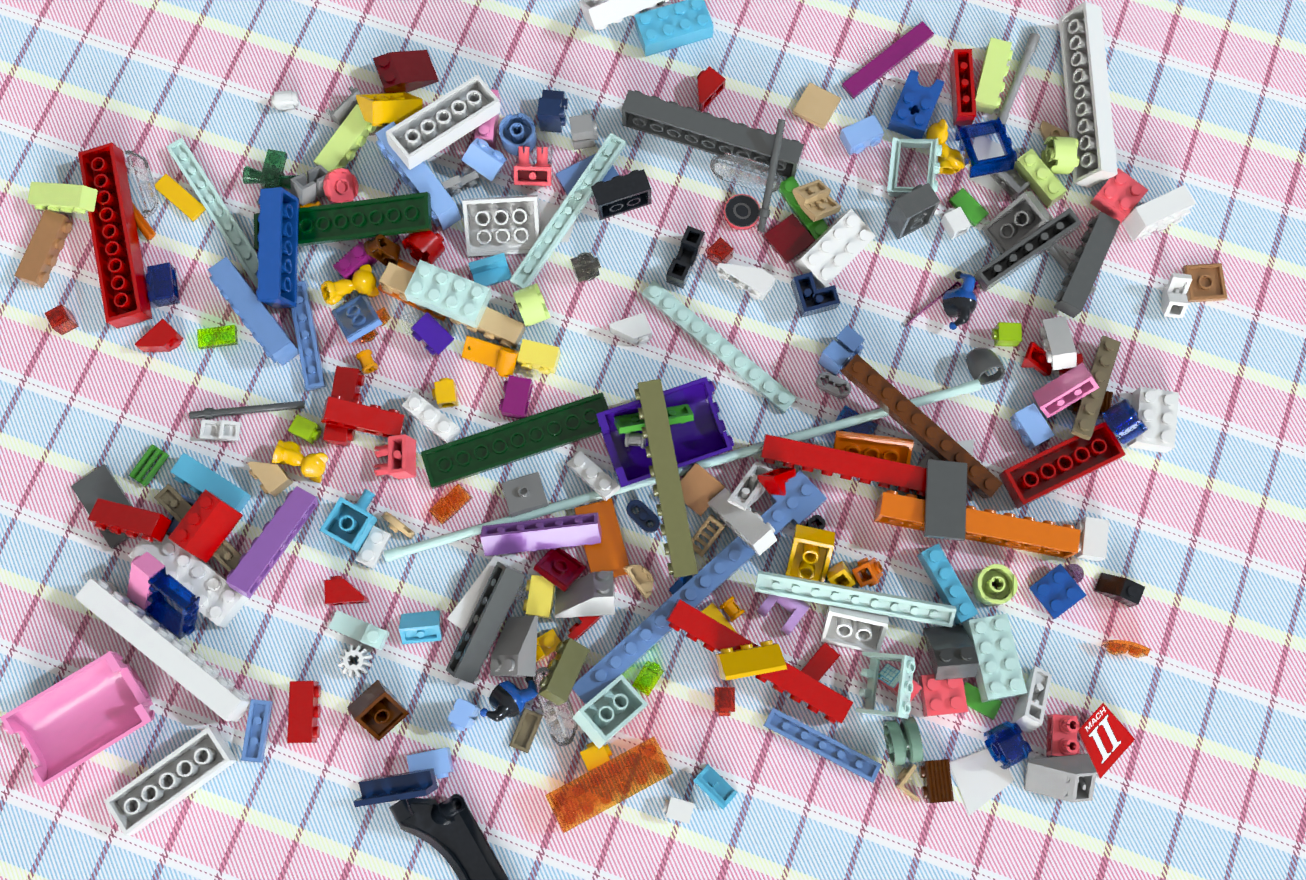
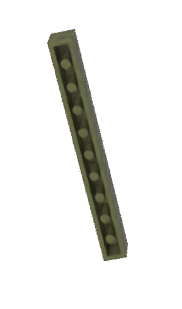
[634,379,698,579]

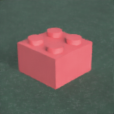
[1090,168,1148,225]
[918,674,968,717]

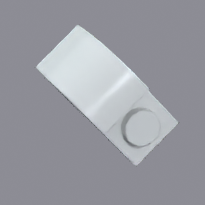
[1161,273,1192,318]

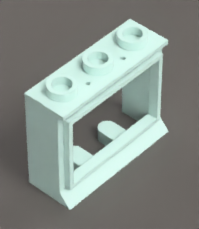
[887,137,942,197]
[856,651,916,719]

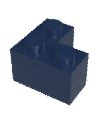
[537,90,568,133]
[791,272,840,318]

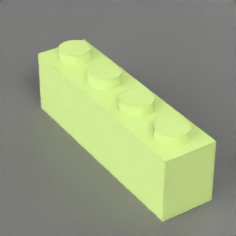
[975,37,1013,114]
[313,104,377,172]
[27,182,98,214]

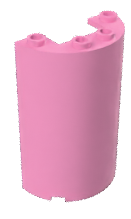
[0,651,155,788]

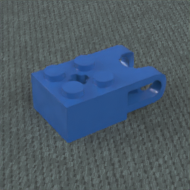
[887,69,945,139]

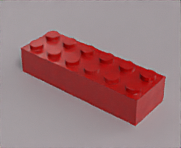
[999,421,1126,509]

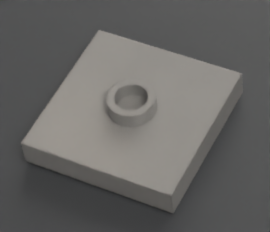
[501,472,548,517]

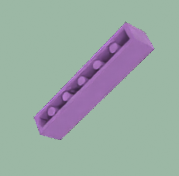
[226,486,318,599]
[480,512,602,556]

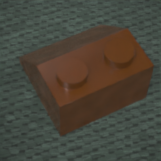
[347,680,409,741]

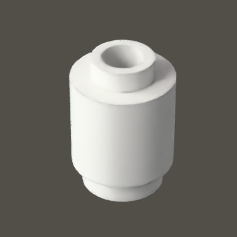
[271,90,299,110]

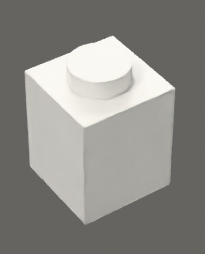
[940,207,971,240]
[663,796,695,824]

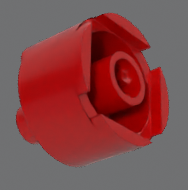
[402,231,445,264]

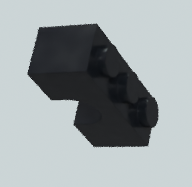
[666,226,705,289]

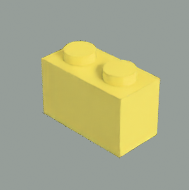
[517,339,561,375]
[523,575,555,619]

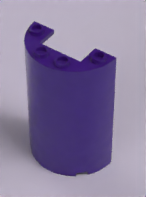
[596,376,734,488]

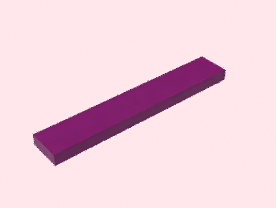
[842,21,934,99]

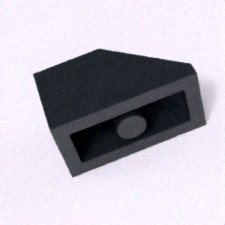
[1094,573,1145,607]

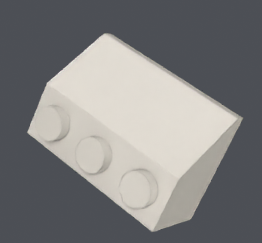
[821,605,889,653]

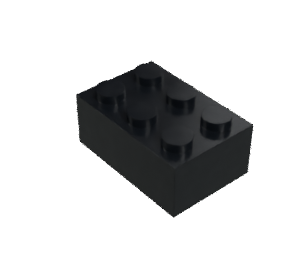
[591,169,652,220]

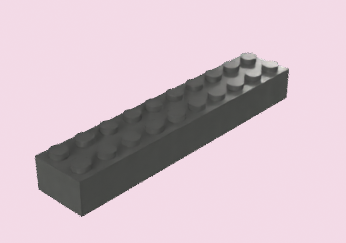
[622,90,804,178]

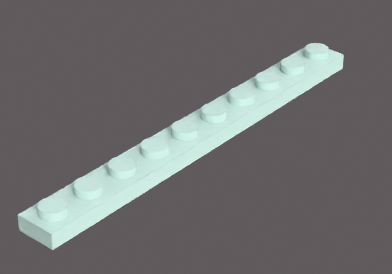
[510,133,626,289]
[166,137,258,288]
[642,280,797,413]
[755,570,956,627]

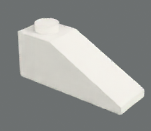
[727,461,773,510]
[1011,666,1052,733]

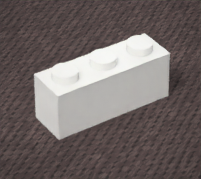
[1039,316,1077,370]
[402,391,461,443]

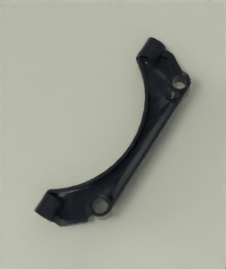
[389,794,509,880]

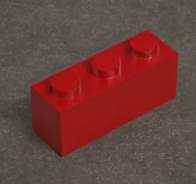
[287,681,321,743]

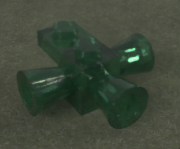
[242,149,298,205]

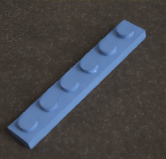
[291,280,326,391]
[763,708,882,783]

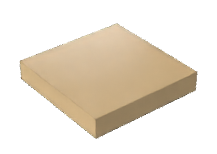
[792,82,841,130]

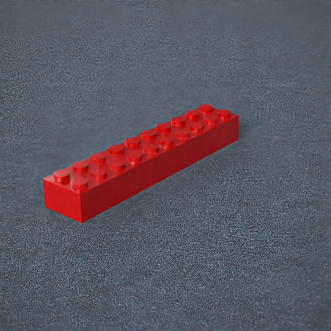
[78,142,153,329]

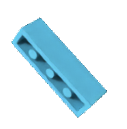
[170,453,252,512]
[917,543,978,625]

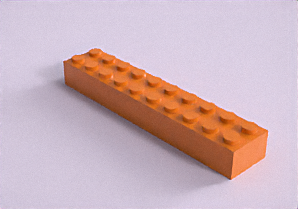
[874,490,1081,559]

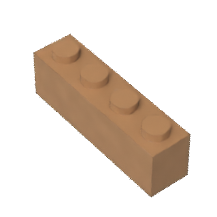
[14,209,73,288]

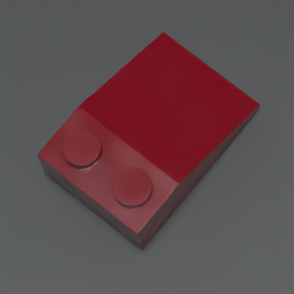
[373,50,439,93]

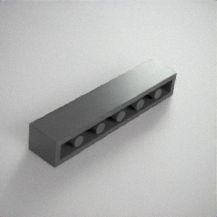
[974,208,1082,292]
[1054,212,1120,318]
[446,562,525,684]

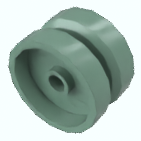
[883,717,924,766]

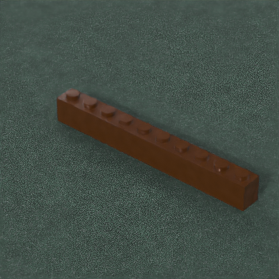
[839,354,1003,498]

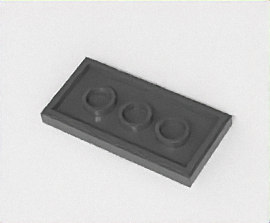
[924,459,967,541]
[71,464,133,549]

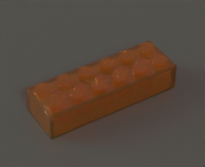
[545,736,673,833]

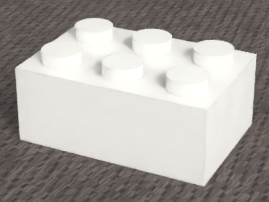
[1123,185,1195,241]
[1128,387,1179,453]

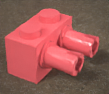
[514,146,552,186]
[374,434,416,479]
[1046,714,1080,757]

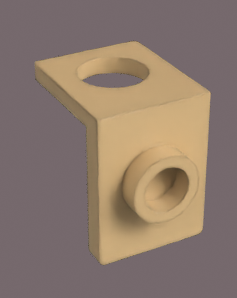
[895,764,920,802]

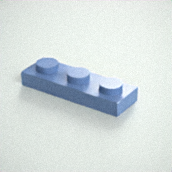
[241,699,273,763]

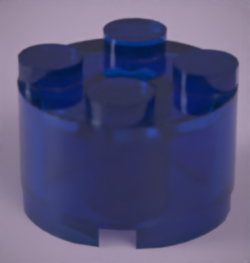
[1101,399,1148,445]
[984,721,1032,769]

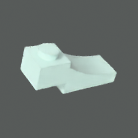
[328,610,390,651]

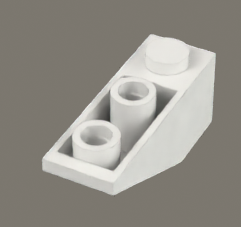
[716,263,776,301]

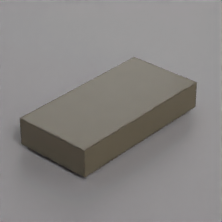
[509,708,543,753]

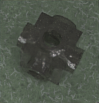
[570,252,601,282]

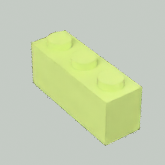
[1014,149,1067,208]

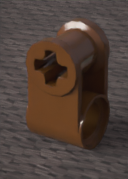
[364,234,401,266]

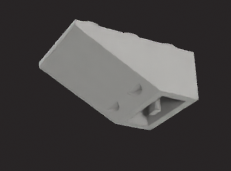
[1024,754,1097,803]

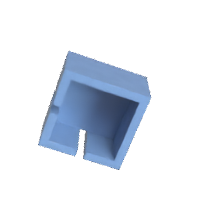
[818,325,865,376]

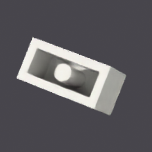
[1076,517,1109,561]

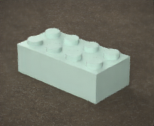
[404,260,492,329]
[963,613,1027,703]

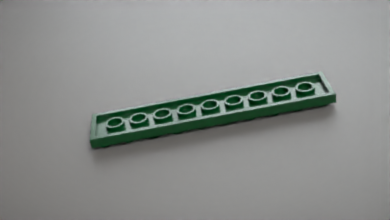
[254,192,432,251]
[421,392,609,489]

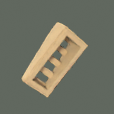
[692,514,726,557]

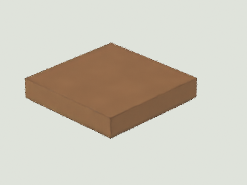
[1182,263,1227,303]
[680,462,725,516]

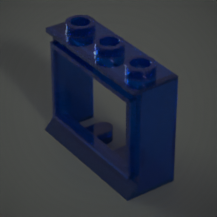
[955,117,1017,178]
[145,567,200,640]

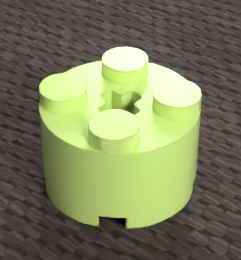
[1041,136,1080,174]
[513,283,551,327]
[972,564,1018,606]

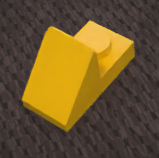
[536,628,561,663]

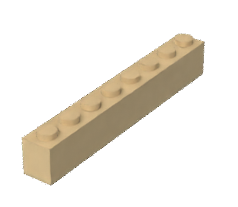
[379,262,526,349]

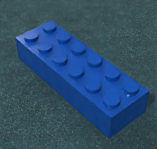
[256,187,299,309]

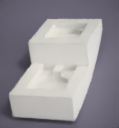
[199,419,241,441]

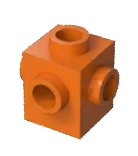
[852,557,883,588]

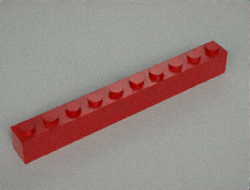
[760,434,926,496]
[666,599,853,724]

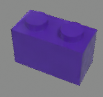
[411,312,454,356]

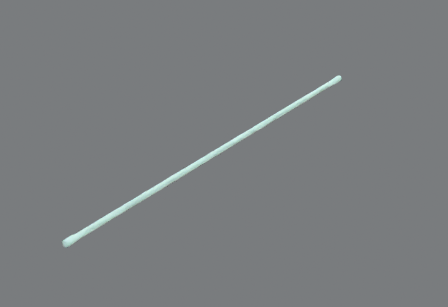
[384,379,981,562]

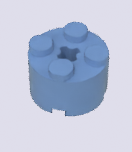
[499,113,537,156]

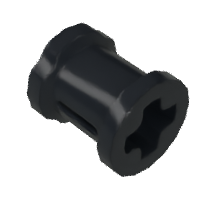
[806,515,826,530]

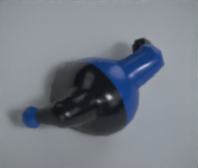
[943,271,977,330]
[480,677,538,722]

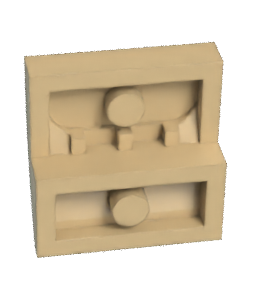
[792,179,841,222]

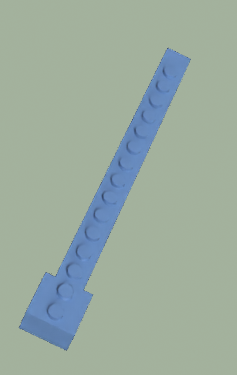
[572,470,827,704]

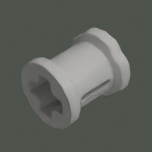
[625,432,646,449]

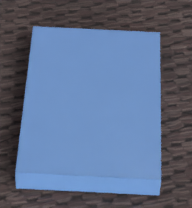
[556,153,619,197]
[331,294,383,343]

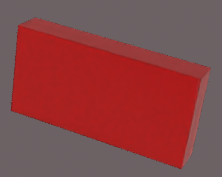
[801,642,840,681]

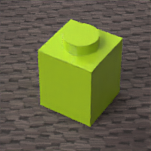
[991,322,1022,347]
[288,414,322,445]

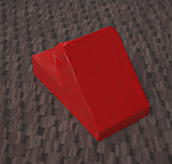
[1021,342,1052,376]
[757,467,796,496]
[567,615,603,641]

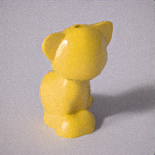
[926,119,965,175]
[321,264,379,305]
[272,440,328,483]

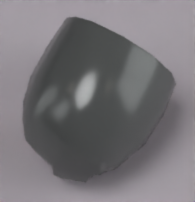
[966,347,1005,385]

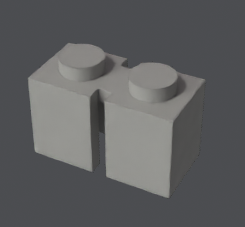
[569,114,598,150]
[290,165,328,206]

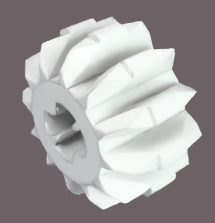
[338,644,373,678]

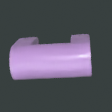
[757,594,810,636]

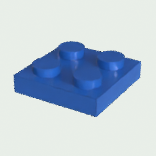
[1029,564,1086,619]

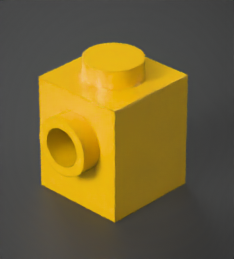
[432,378,459,409]
[827,561,856,587]
[580,742,613,771]

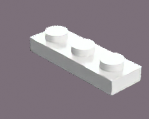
[567,451,620,501]

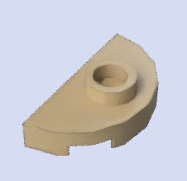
[1039,120,1069,142]
[381,511,415,539]
[623,564,654,600]

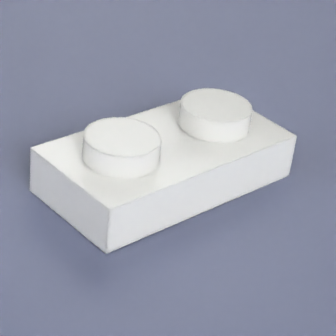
[355,525,392,569]

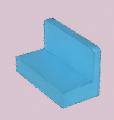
[468,253,511,287]
[399,610,442,644]

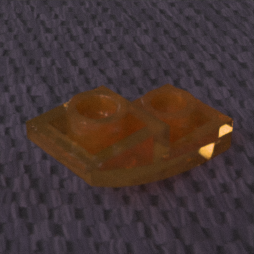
[359,307,391,344]
[429,484,473,524]
[1102,640,1151,658]

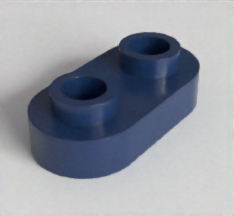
[626,500,660,533]

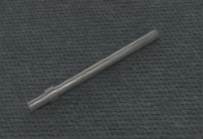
[757,119,786,232]
[189,401,305,420]

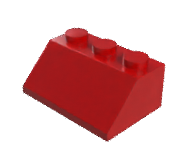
[168,489,243,563]

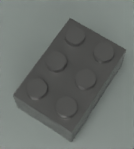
[887,183,940,239]

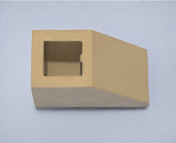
[247,461,293,497]

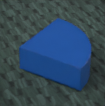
[669,575,693,595]

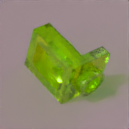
[632,661,664,696]

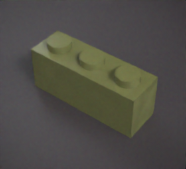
[538,638,590,706]

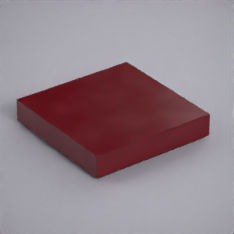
[763,213,816,264]
[533,548,586,592]

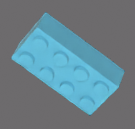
[634,0,714,57]

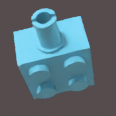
[319,489,378,553]

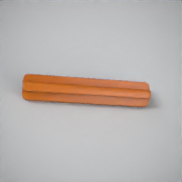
[132,202,156,240]

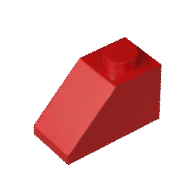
[697,66,726,112]
[135,319,184,352]
[324,576,369,606]

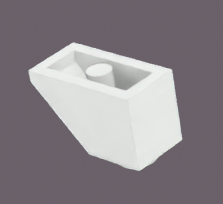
[609,312,652,344]

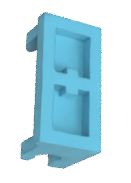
[693,764,737,810]

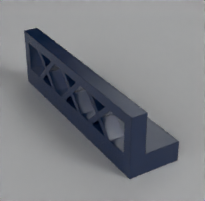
[353,768,438,807]

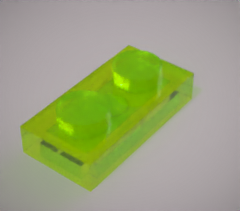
[197,325,238,349]

